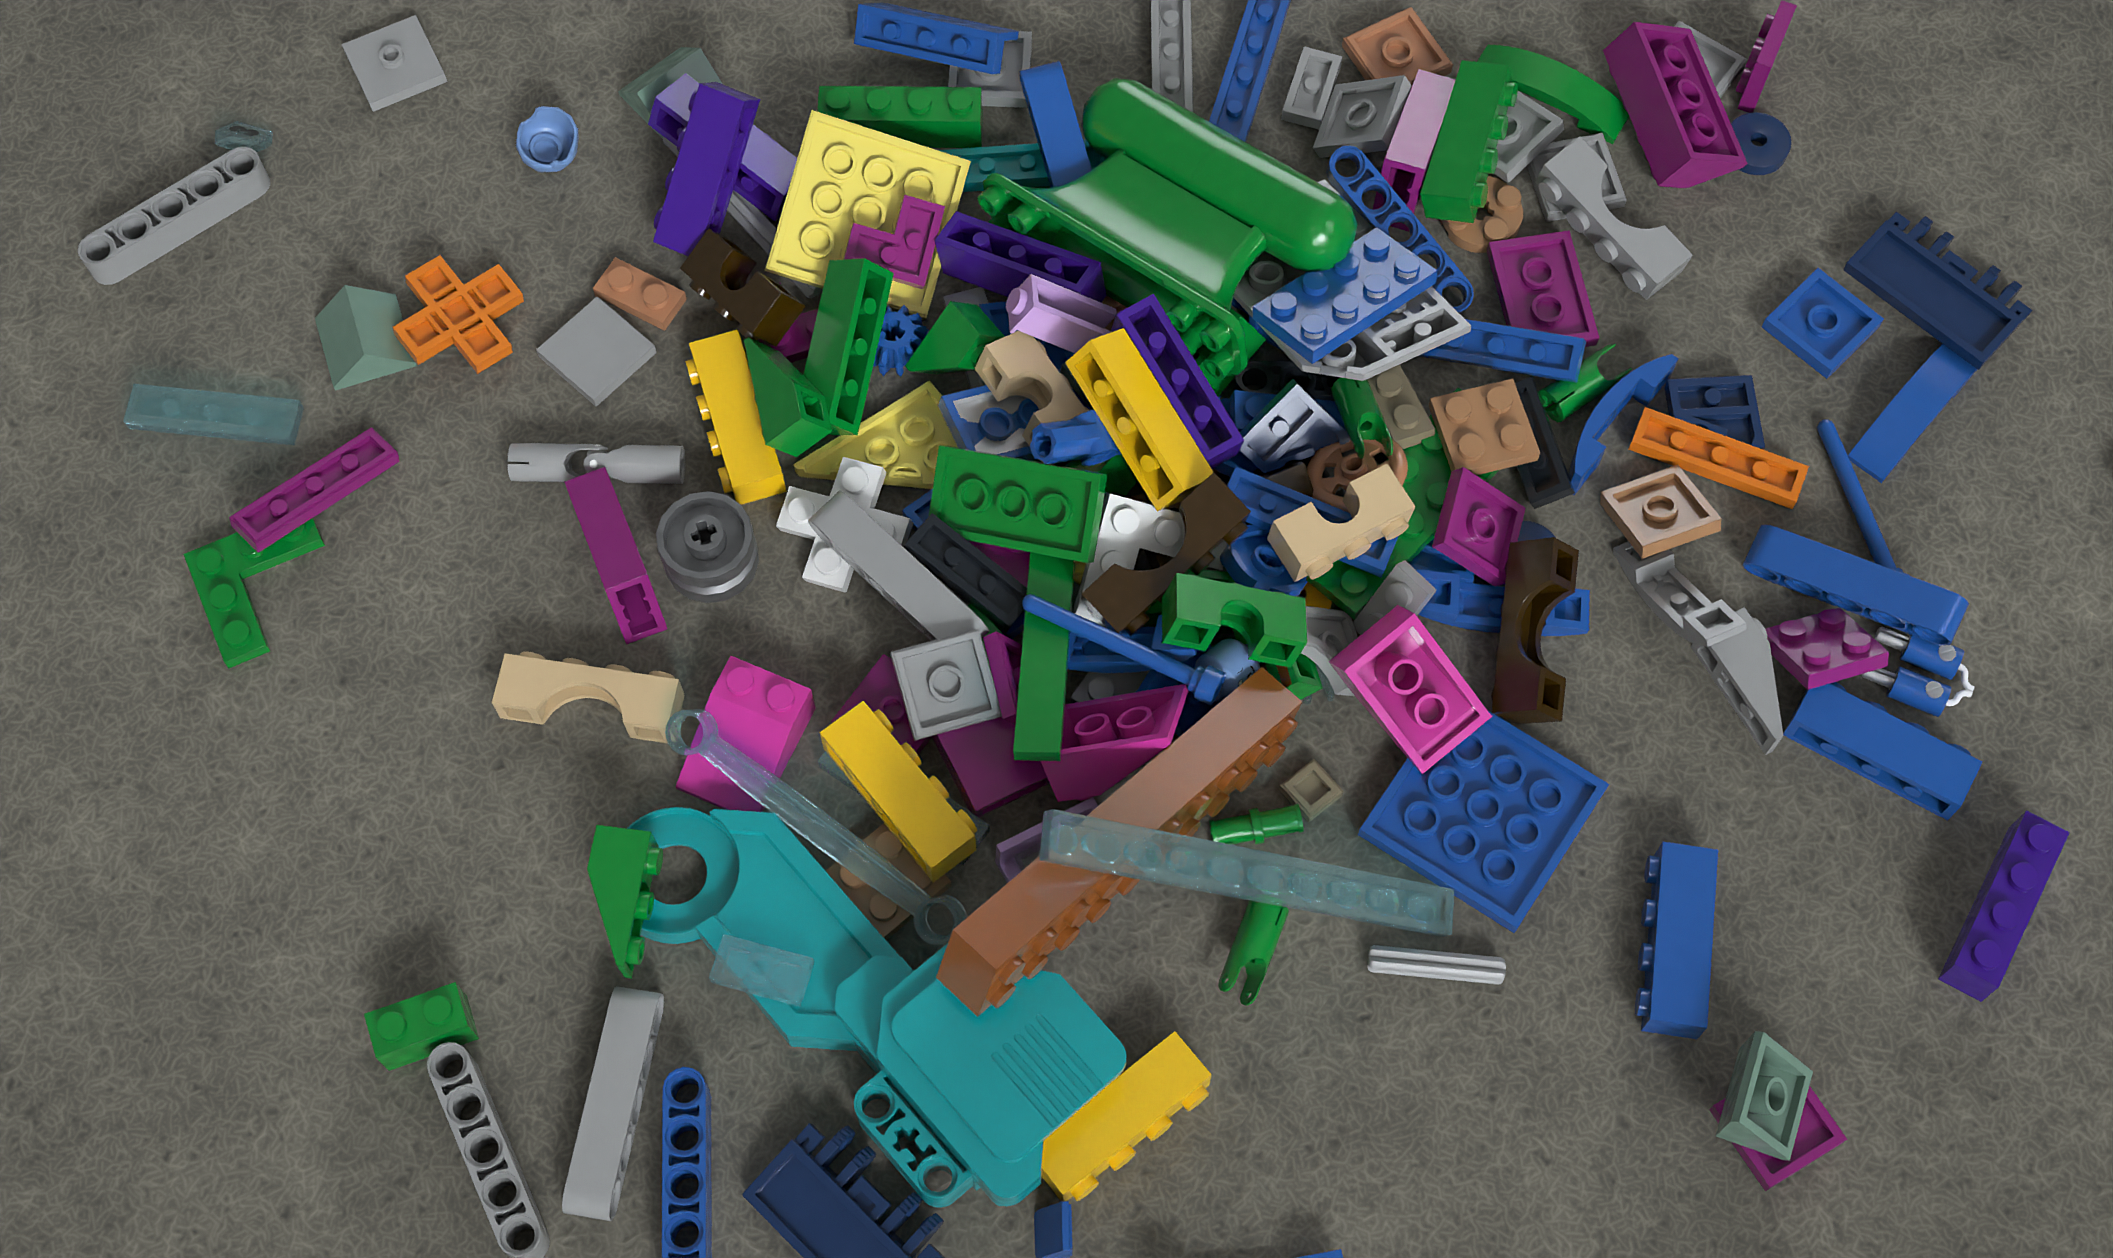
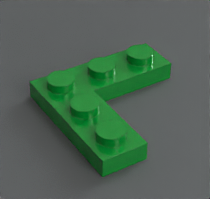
[183,517,325,668]

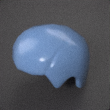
[516,106,579,173]

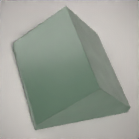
[618,47,722,139]
[315,285,417,391]
[1716,1031,1813,1161]

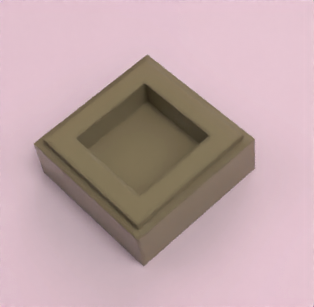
[1279,759,1344,823]

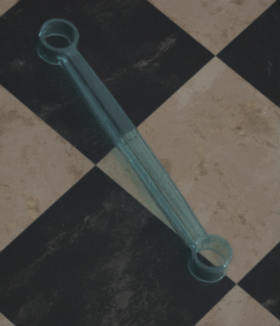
[665,709,967,945]

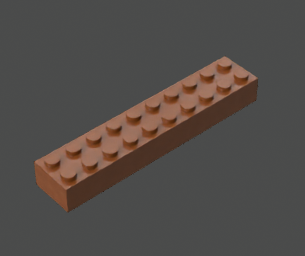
[936,667,1302,1017]

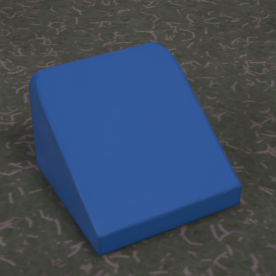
[1034,1201,1073,1258]

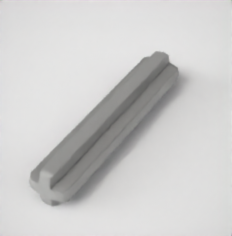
[1367,945,1506,985]

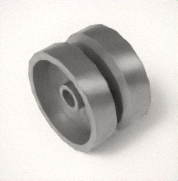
[656,491,759,603]

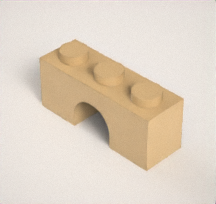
[975,331,1090,465]
[1267,464,1415,582]

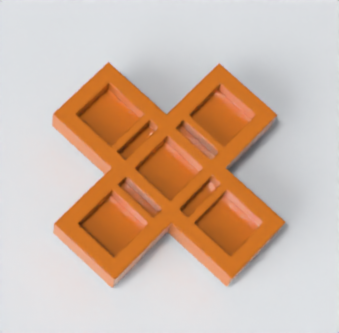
[393,255,524,374]

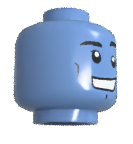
[1195,638,1260,703]

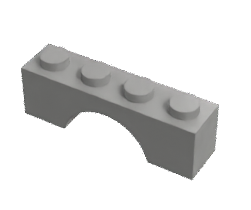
[1535,136,1693,300]

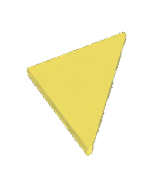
[793,381,958,489]

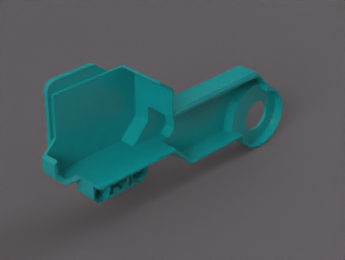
[627,807,1127,1208]

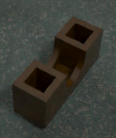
[680,228,806,346]

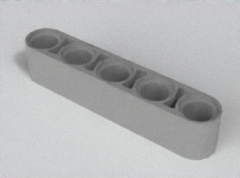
[78,147,270,285]
[808,491,989,641]
[562,986,664,1221]
[427,1042,550,1258]

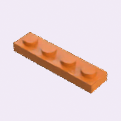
[1628,407,1809,509]

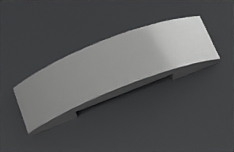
[1613,541,1747,647]

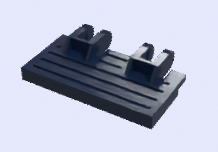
[1843,211,2032,370]
[742,1123,945,1258]

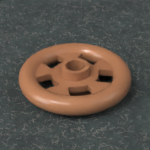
[1306,439,1408,513]

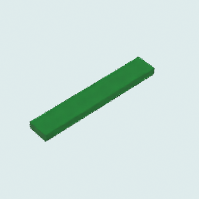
[1013,552,1075,761]

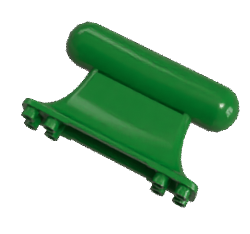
[977,78,1357,380]

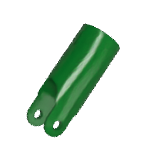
[1539,343,1632,422]
[1331,378,1393,459]
[1218,895,1289,1006]

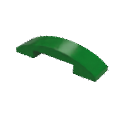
[1477,45,1629,144]

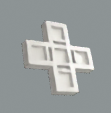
[776,457,913,593]

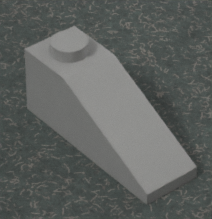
[1691,607,1784,755]

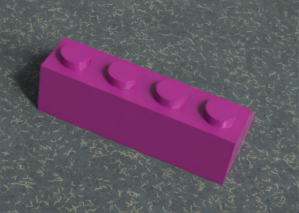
[1603,22,1748,188]

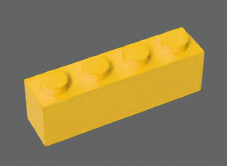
[1065,328,1214,512]
[685,330,787,505]
[820,701,978,883]
[1041,1031,1212,1201]

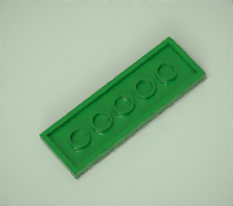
[1306,387,1499,620]

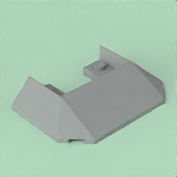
[1233,179,1471,381]

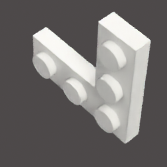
[1073,492,1227,628]

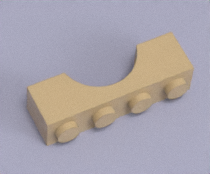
[492,652,685,744]

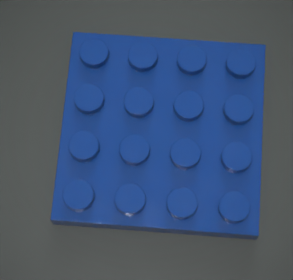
[1358,711,1609,933]

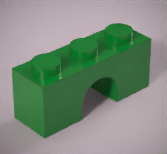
[1162,573,1307,668]

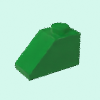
[905,301,1005,374]

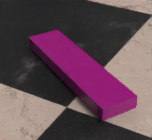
[229,427,399,553]

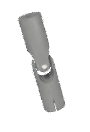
[508,443,685,484]

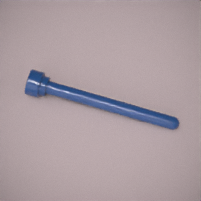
[1817,419,1910,576]
[1022,594,1226,706]

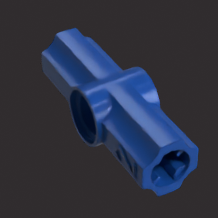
[1030,410,1121,466]

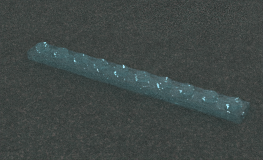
[1039,809,1454,936]

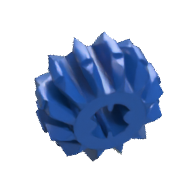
[873,304,929,377]

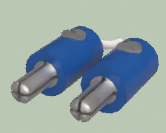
[1862,627,1975,717]

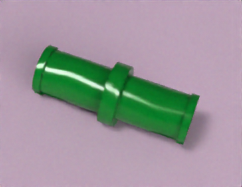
[1209,803,1304,849]

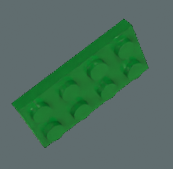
[929,445,1107,563]

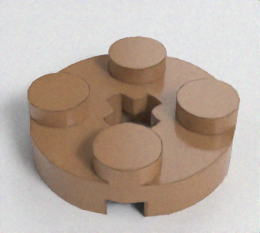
[1440,176,1523,253]

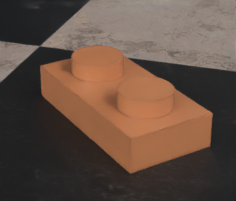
[593,257,687,331]

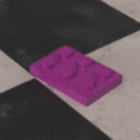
[1487,230,1599,347]

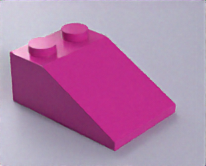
[1328,605,1492,774]
[675,656,816,812]
[1041,684,1188,802]

